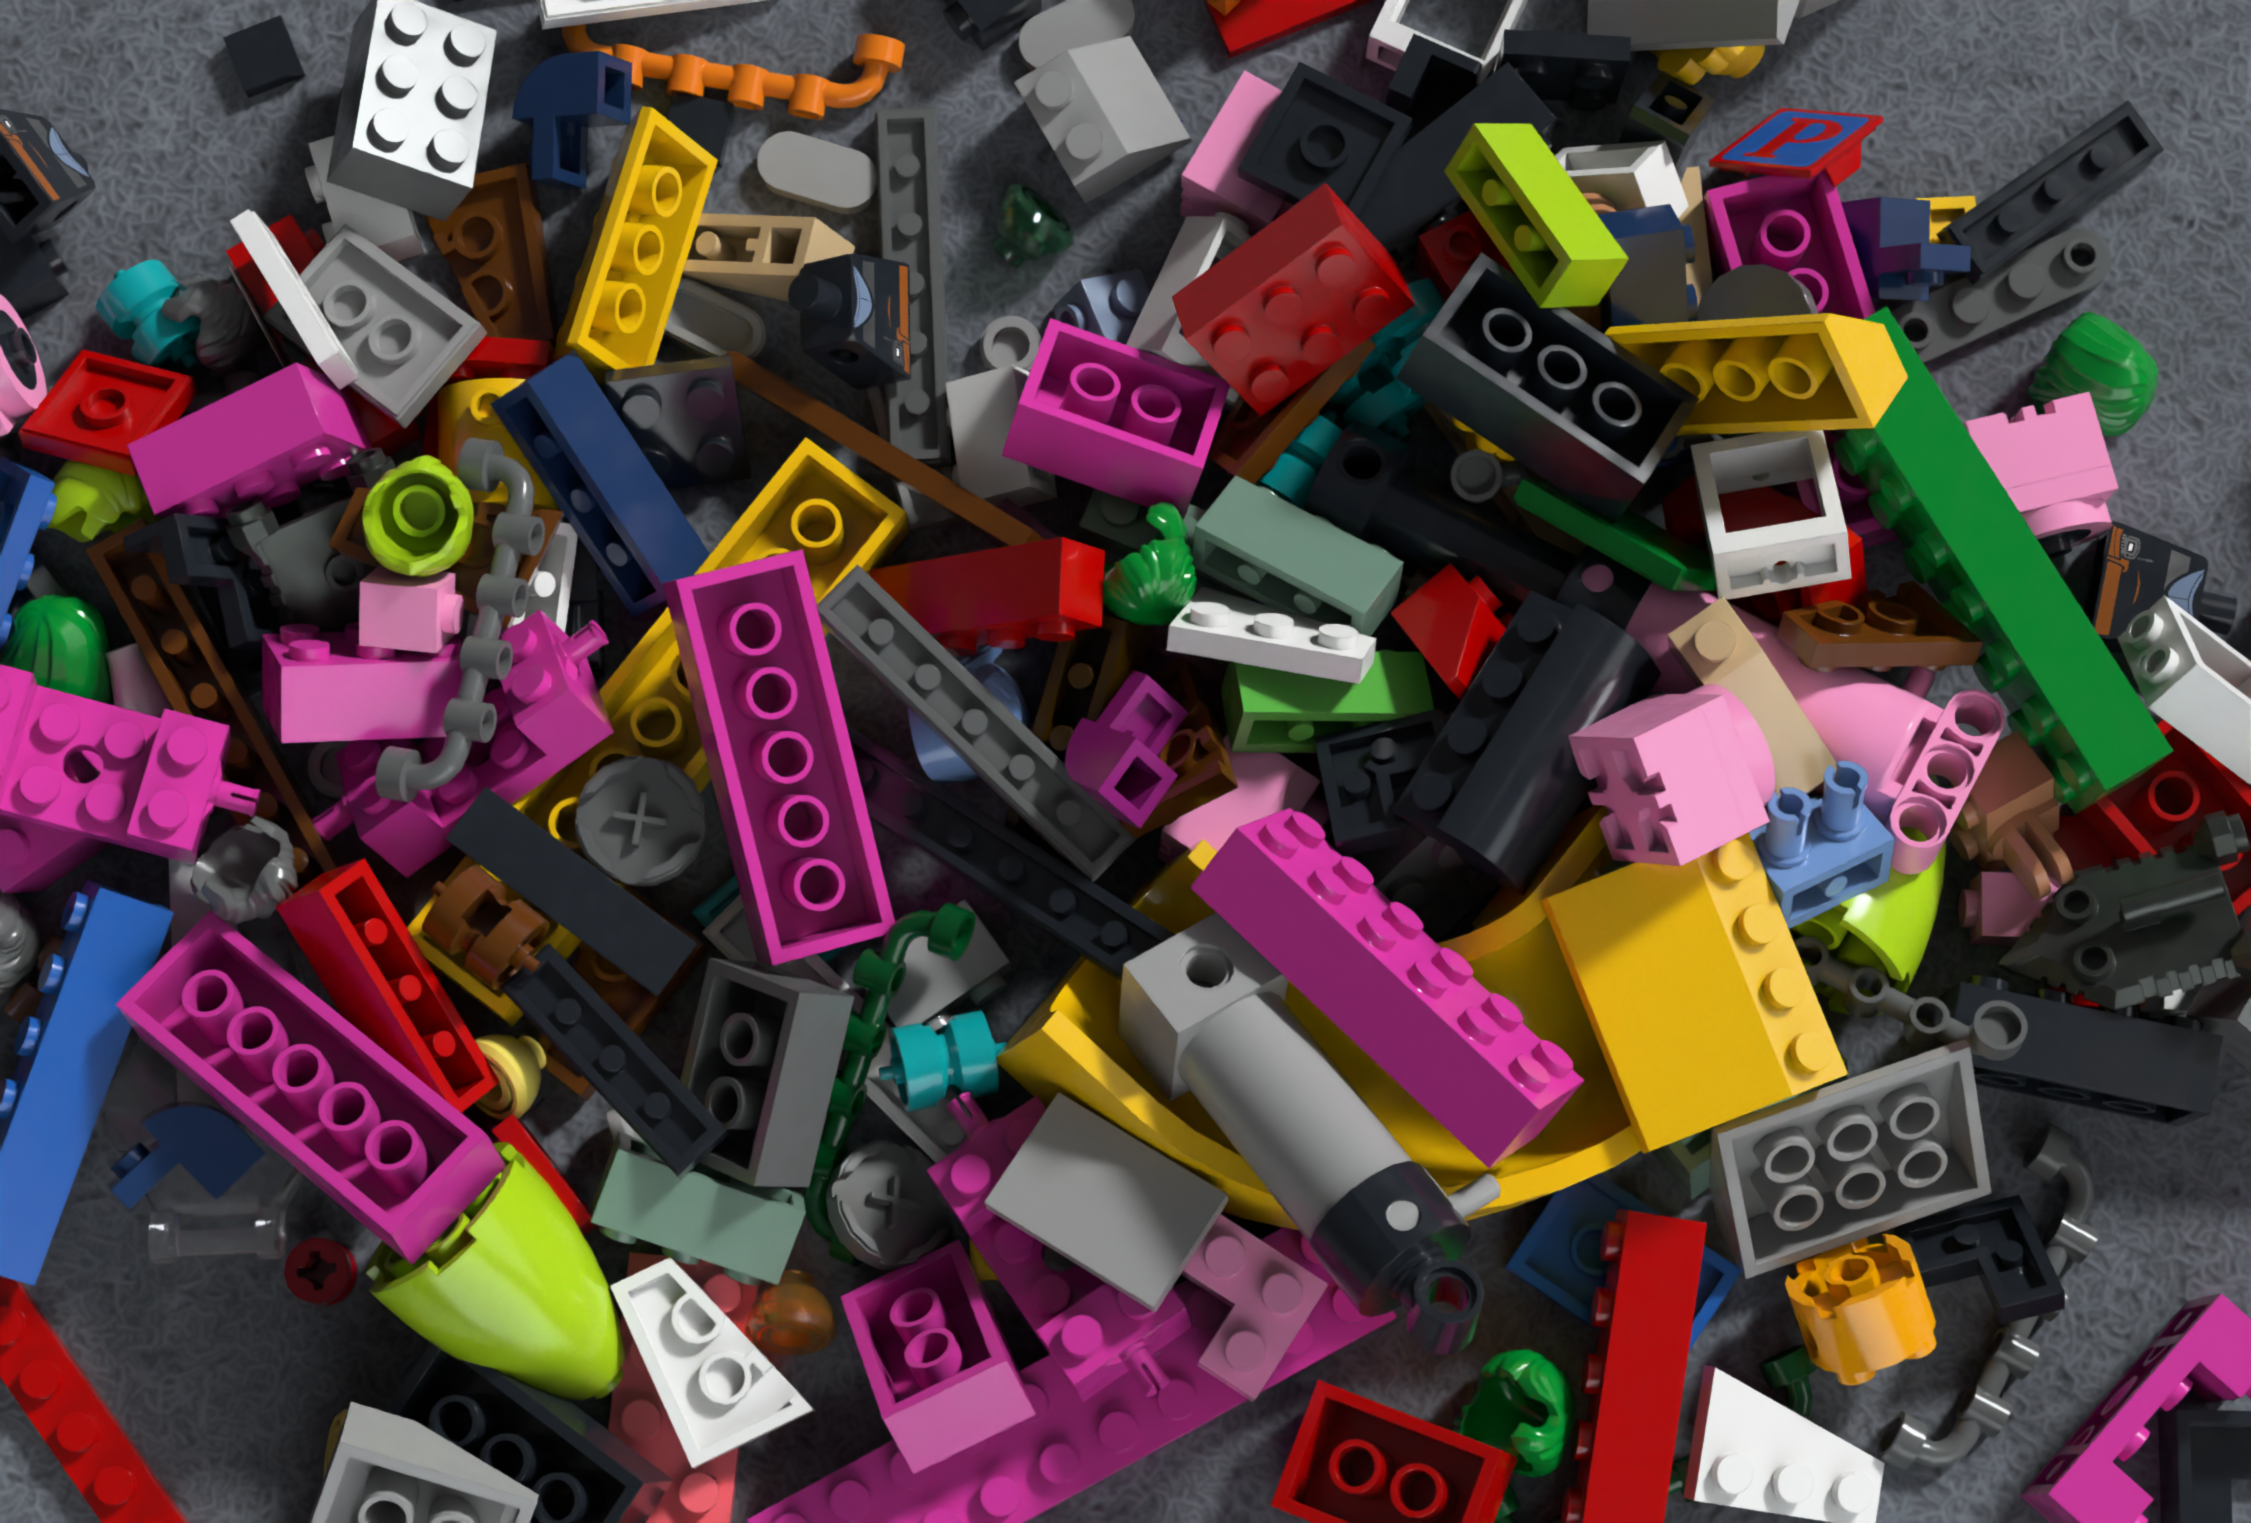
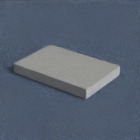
[263,224,487,429]
[984,1092,1229,1313]

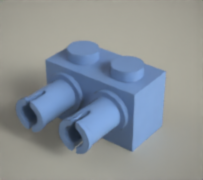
[1749,761,1895,929]

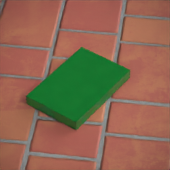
[1513,479,1717,591]

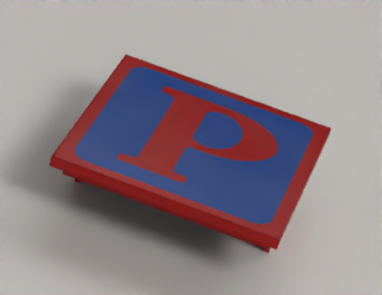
[1708,108,1883,187]

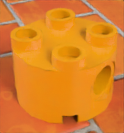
[1785,1234,1937,1386]

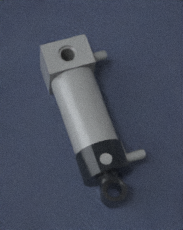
[1117,912,1501,1355]

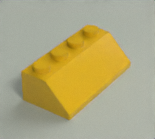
[552,106,718,385]
[1604,313,1908,436]

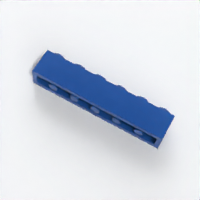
[0,879,174,1286]

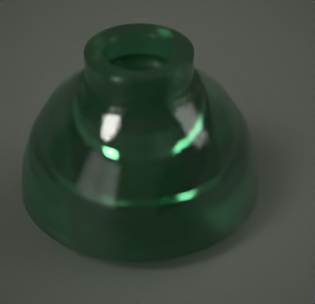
[991,184,1075,268]

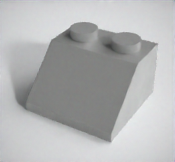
[1014,36,1192,203]

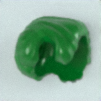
[2028,312,2159,437]
[1103,502,1197,626]
[0,594,113,704]
[1453,1349,1577,1478]

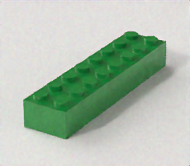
[1830,306,2173,814]

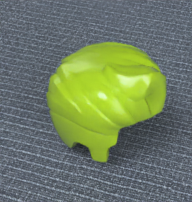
[362,455,474,578]
[47,459,164,543]

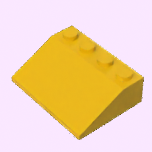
[1541,832,1848,1154]

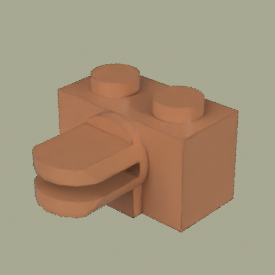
[1948,731,2074,900]

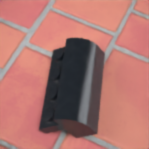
[1391,590,1661,896]

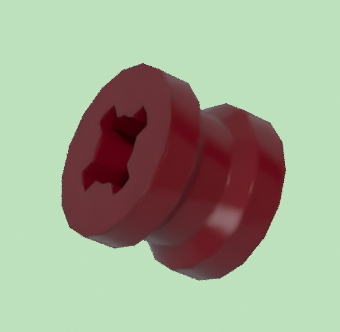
[284,1237,358,1306]

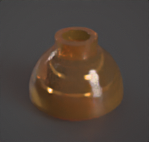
[745,1270,837,1356]

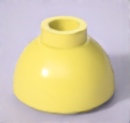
[474,1034,546,1121]

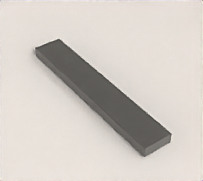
[874,106,952,469]
[817,565,1138,883]

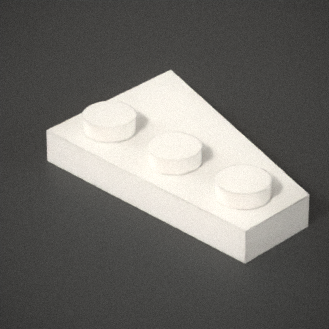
[1167,586,1376,684]
[610,1257,815,1468]
[1683,1365,1884,1523]

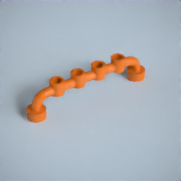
[562,22,905,121]

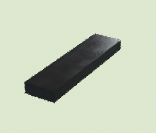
[1936,100,2164,285]
[445,786,697,997]
[500,943,729,1180]

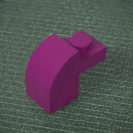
[1065,670,1189,828]

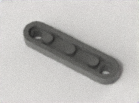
[1891,229,2111,366]

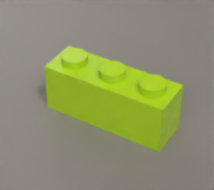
[1444,123,1629,308]

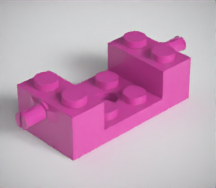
[312,609,614,878]
[0,664,261,865]
[927,1092,1193,1403]
[2020,1293,2251,1523]

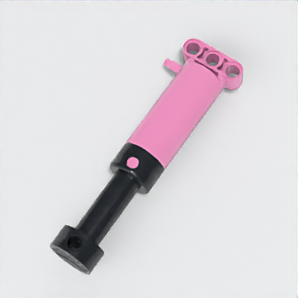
[1303,419,2005,875]

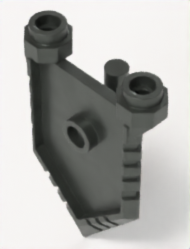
[225,447,395,633]
[1998,810,2251,1010]

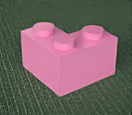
[1181,1214,1329,1402]

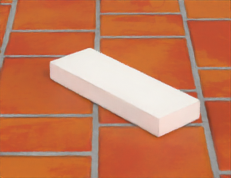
[230,209,359,390]

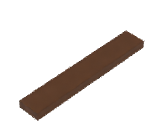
[727,350,1045,546]

